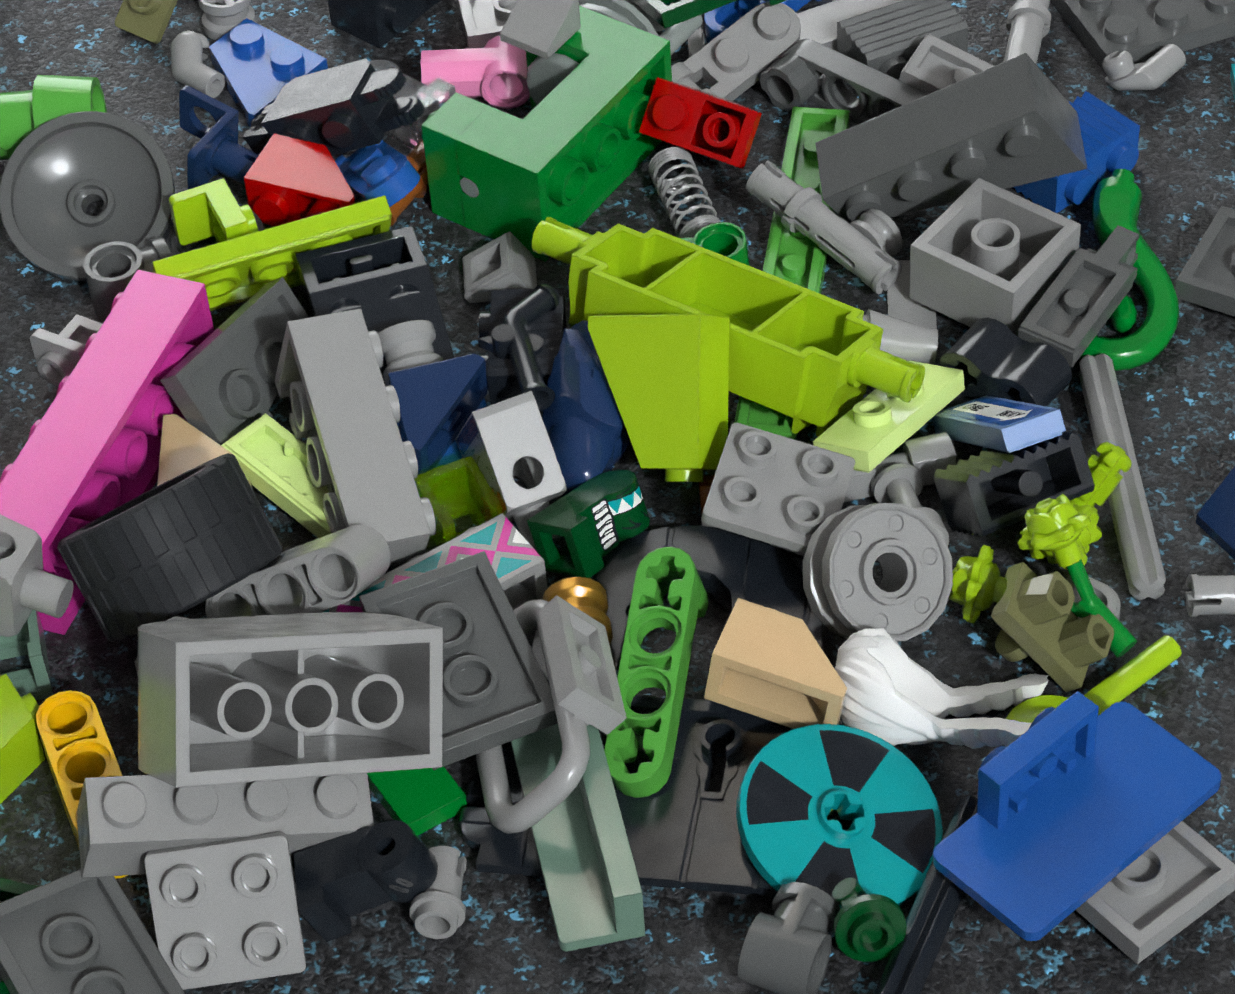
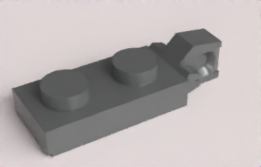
[1018,225,1139,367]

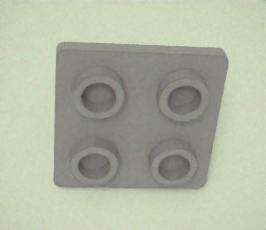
[701,423,855,556]
[144,832,306,990]

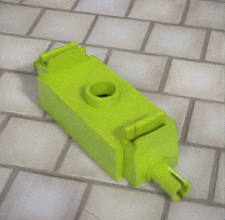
[532,217,925,437]

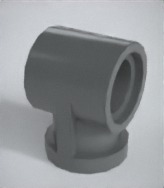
[83,236,172,321]
[738,882,841,994]

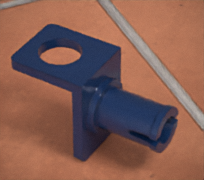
[179,85,259,189]

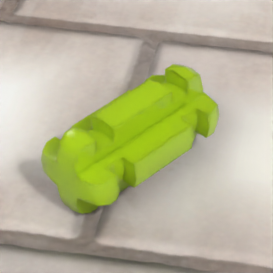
[1070,442,1132,511]

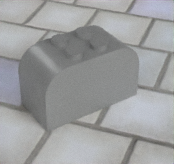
[138,612,443,787]

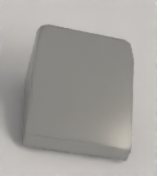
[500,0,581,59]
[462,232,537,303]

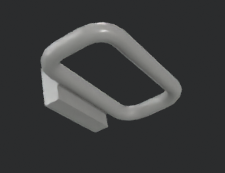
[476,595,627,834]

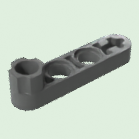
[760,39,928,124]

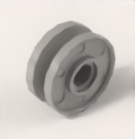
[803,503,953,641]

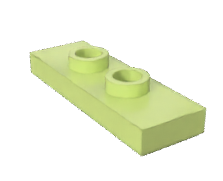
[813,360,965,473]
[221,413,331,538]

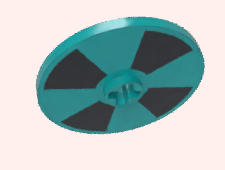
[736,724,943,908]

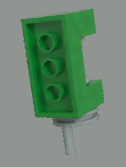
[421,0,703,262]

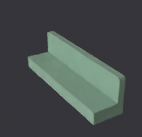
[510,724,645,952]

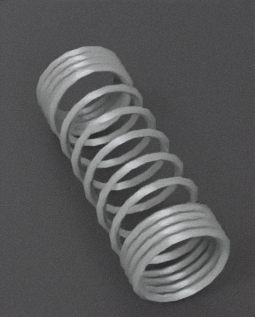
[648,147,721,238]

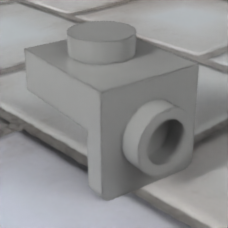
[30,314,103,387]

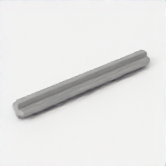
[1078,353,1166,600]

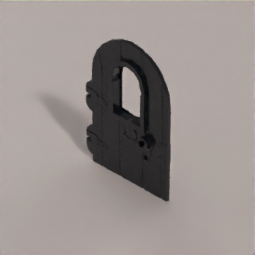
[458,525,823,896]

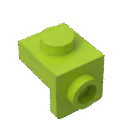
[169,178,258,246]

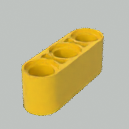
[36,690,127,879]

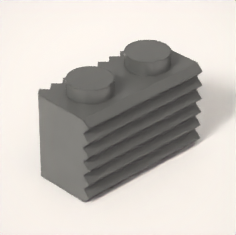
[837,0,968,80]

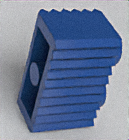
[1014,91,1140,213]

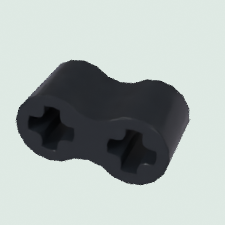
[939,317,1072,407]

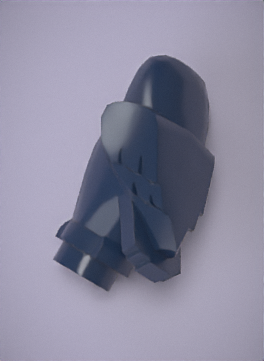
[542,320,632,498]

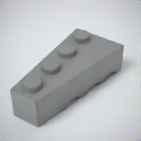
[274,309,436,568]

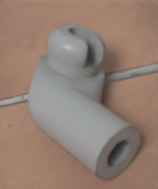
[1102,44,1186,91]

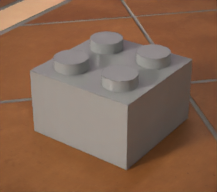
[910,178,1081,336]

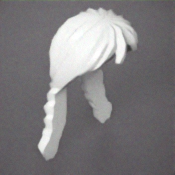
[835,628,1049,749]

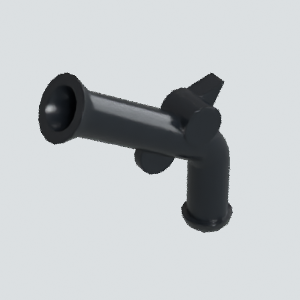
[478,284,559,412]

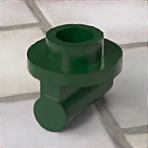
[832,877,907,962]

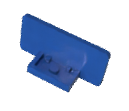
[933,691,1221,941]

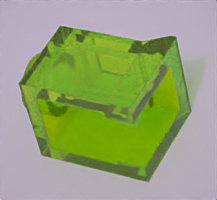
[414,455,502,547]

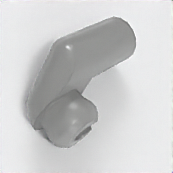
[171,30,225,98]

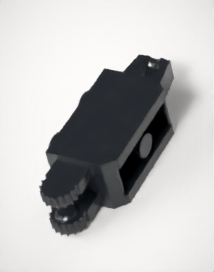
[243,58,425,155]

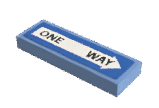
[932,395,1066,453]

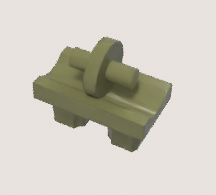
[991,562,1114,692]

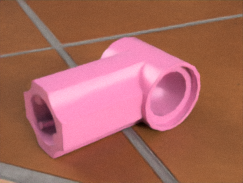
[420,35,530,109]

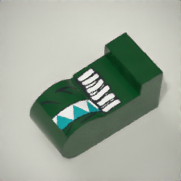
[527,470,650,578]

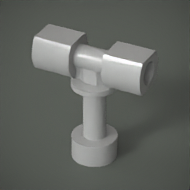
[844,432,956,546]

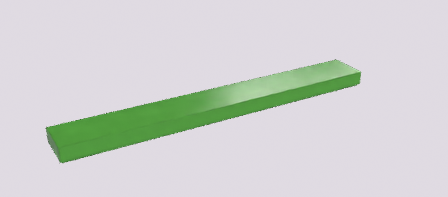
[734,107,849,440]

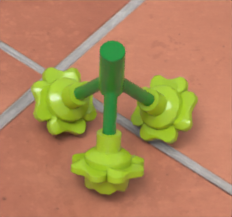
[949,494,1137,658]

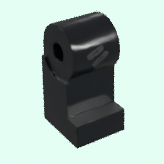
[293,820,438,942]

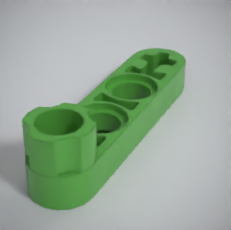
[604,547,708,798]

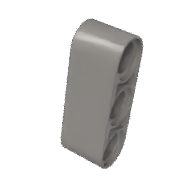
[205,524,391,618]

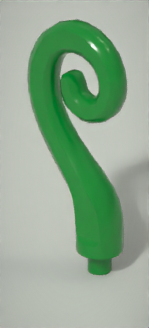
[1078,169,1179,371]

